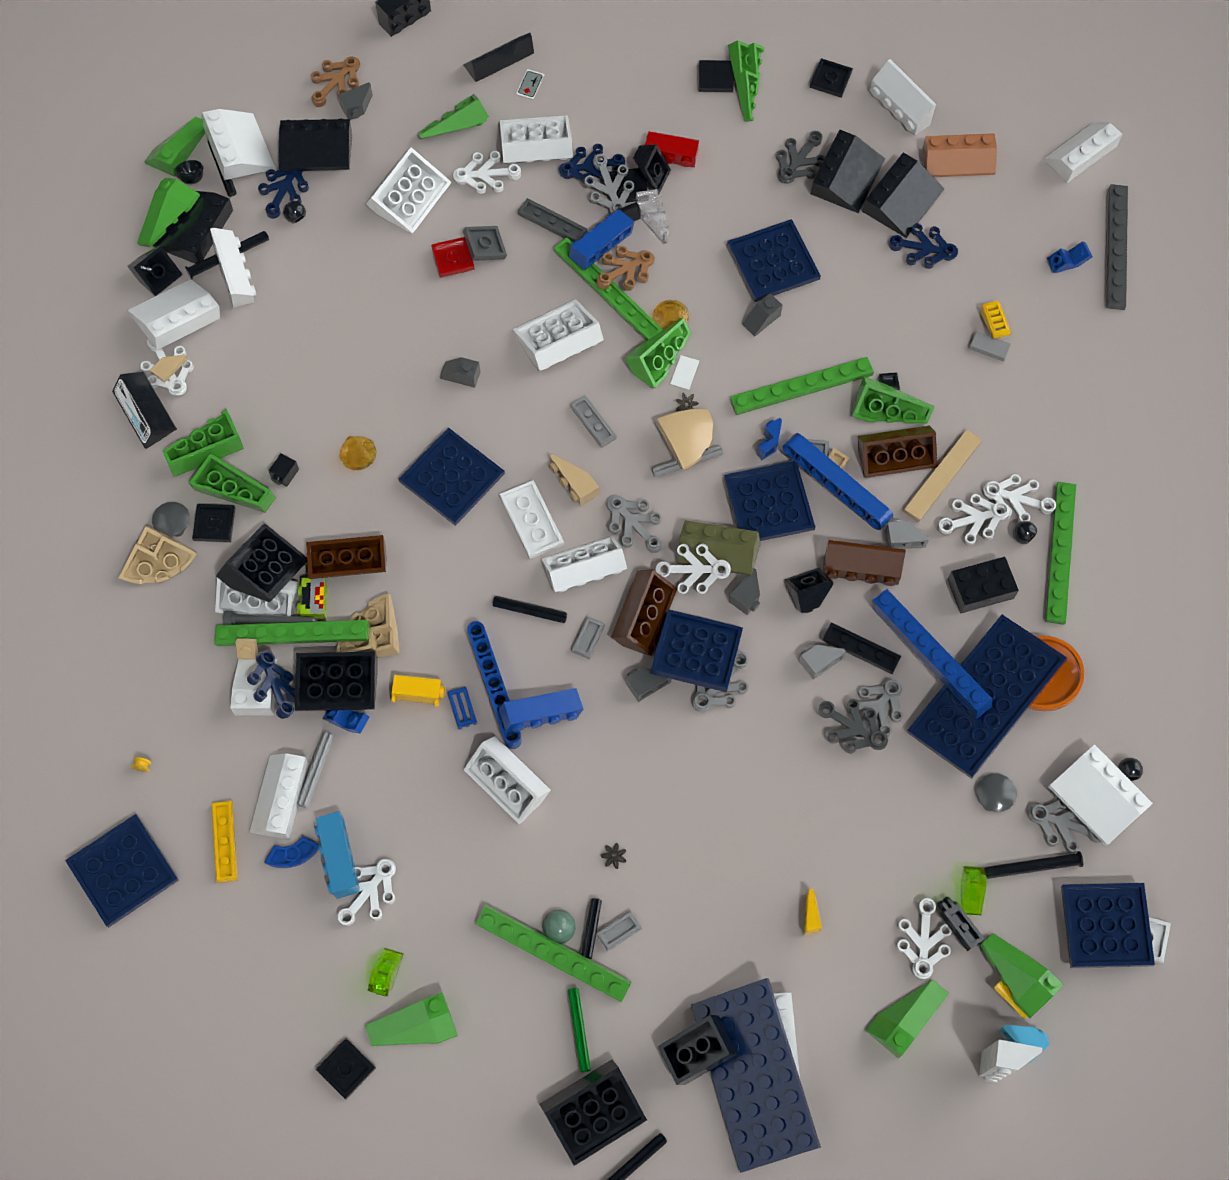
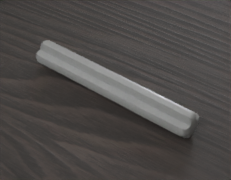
[652,445,723,477]
[297,732,334,808]

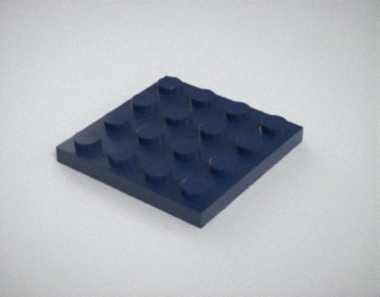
[727,219,821,302]
[399,427,505,526]
[724,461,816,541]
[650,609,743,693]
[65,814,179,928]
[1061,883,1155,968]

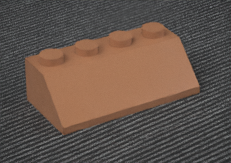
[922,133,997,177]

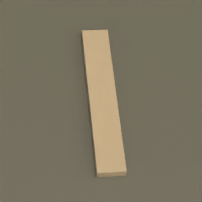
[903,430,982,522]

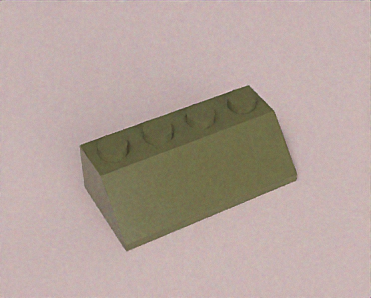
[678,520,761,576]

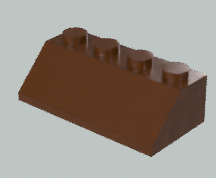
[857,425,937,478]
[306,535,387,579]
[823,540,906,586]
[611,569,677,656]

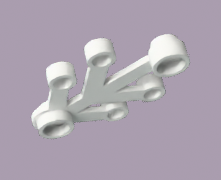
[453,151,521,194]
[140,339,194,396]
[983,474,1056,522]
[939,494,1010,546]
[656,544,731,594]
[338,859,396,926]
[896,898,952,979]

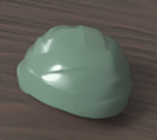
[543,910,576,944]

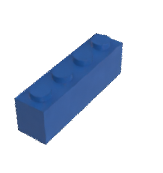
[569,209,634,270]
[499,688,584,732]

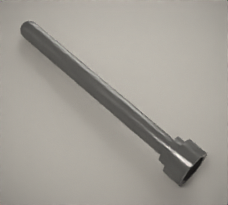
[223,610,317,625]

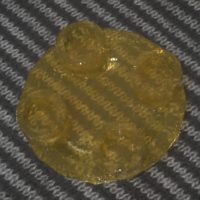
[653,300,689,330]
[340,436,376,470]

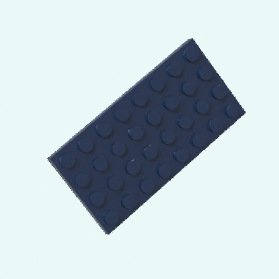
[907,614,1067,779]
[691,978,821,1173]

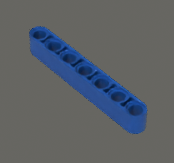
[783,433,893,530]
[467,621,522,749]

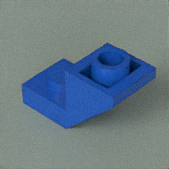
[1047,241,1093,273]
[757,418,782,461]
[323,710,370,734]

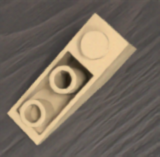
[549,454,599,506]

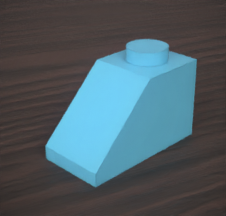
[998,1025,1050,1063]

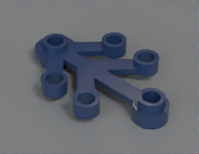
[559,144,625,184]
[258,169,309,219]
[889,223,958,269]
[247,651,295,719]

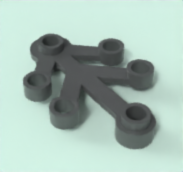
[776,131,825,183]
[818,699,888,754]

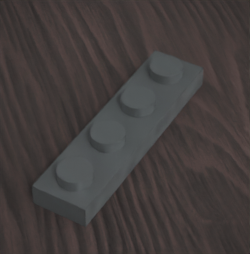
[518,198,588,242]

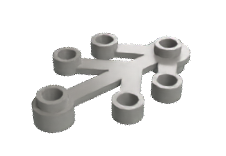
[584,154,634,213]
[607,495,662,553]
[692,652,748,712]
[847,680,903,741]
[1029,799,1101,853]

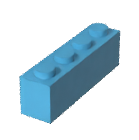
[314,811,360,899]

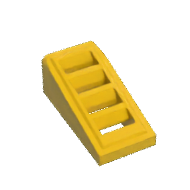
[981,301,1011,339]
[804,889,822,935]

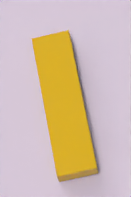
[211,800,238,883]

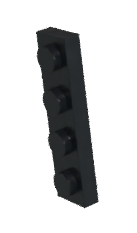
[822,622,901,675]

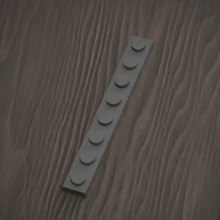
[1106,184,1128,310]

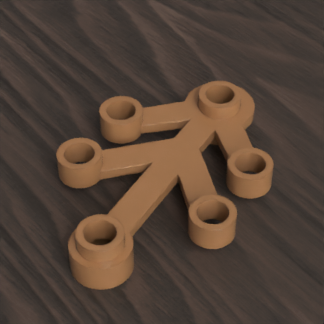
[311,56,360,107]
[596,246,655,291]

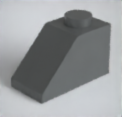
[338,82,373,120]
[742,293,783,337]
[440,357,480,388]
[729,568,760,615]
[626,667,671,702]

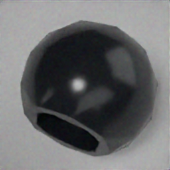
[283,201,306,224]
[1013,521,1037,544]
[1117,758,1143,781]

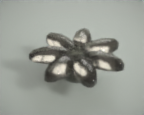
[675,392,699,411]
[601,843,626,869]

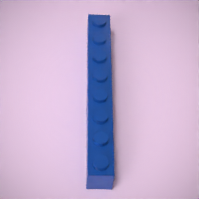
[872,589,992,719]

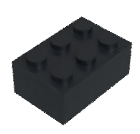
[375,0,431,37]
[947,556,1019,614]
[658,1015,738,1085]

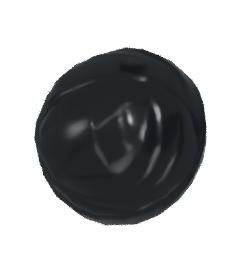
[175,160,204,184]

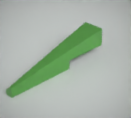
[728,40,764,122]

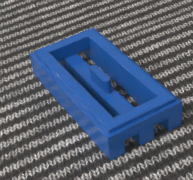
[447,687,477,730]

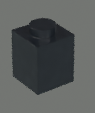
[268,453,299,487]

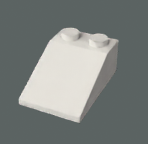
[230,659,278,716]

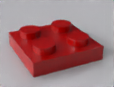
[431,237,475,278]

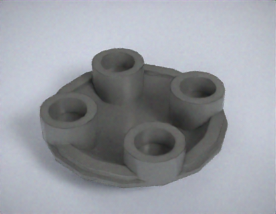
[152,502,190,537]
[977,774,1017,812]

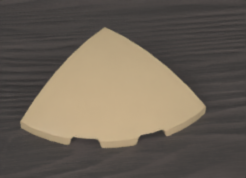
[657,409,714,471]
[118,526,197,584]
[337,594,400,658]

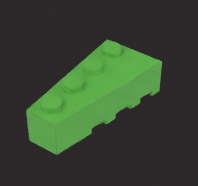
[162,409,244,477]
[188,453,276,513]

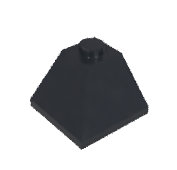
[633,144,671,195]
[127,245,183,296]
[784,568,833,613]

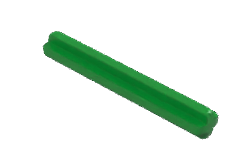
[568,988,591,1072]

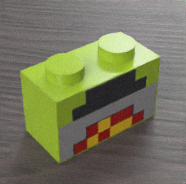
[297,578,327,620]

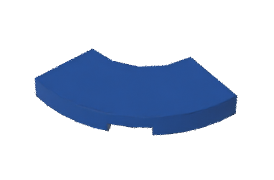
[264,836,319,868]

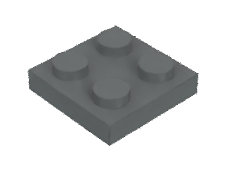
[463,226,507,261]

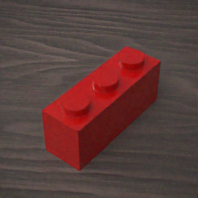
[645,131,699,168]

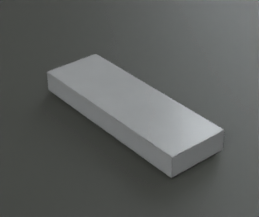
[570,395,617,448]

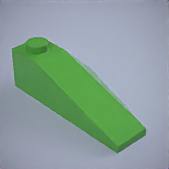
[418,94,489,139]
[145,116,205,177]
[137,178,200,247]
[625,318,691,388]
[852,377,934,424]
[980,933,1064,1018]
[865,980,949,1058]
[365,992,458,1046]

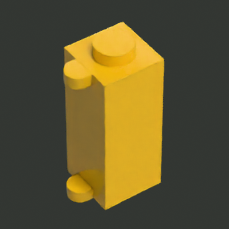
[391,675,445,707]

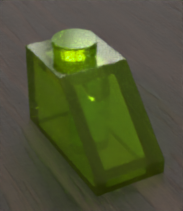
[961,866,987,916]
[368,948,404,997]

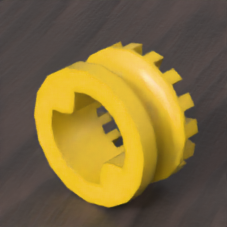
[131,757,152,772]

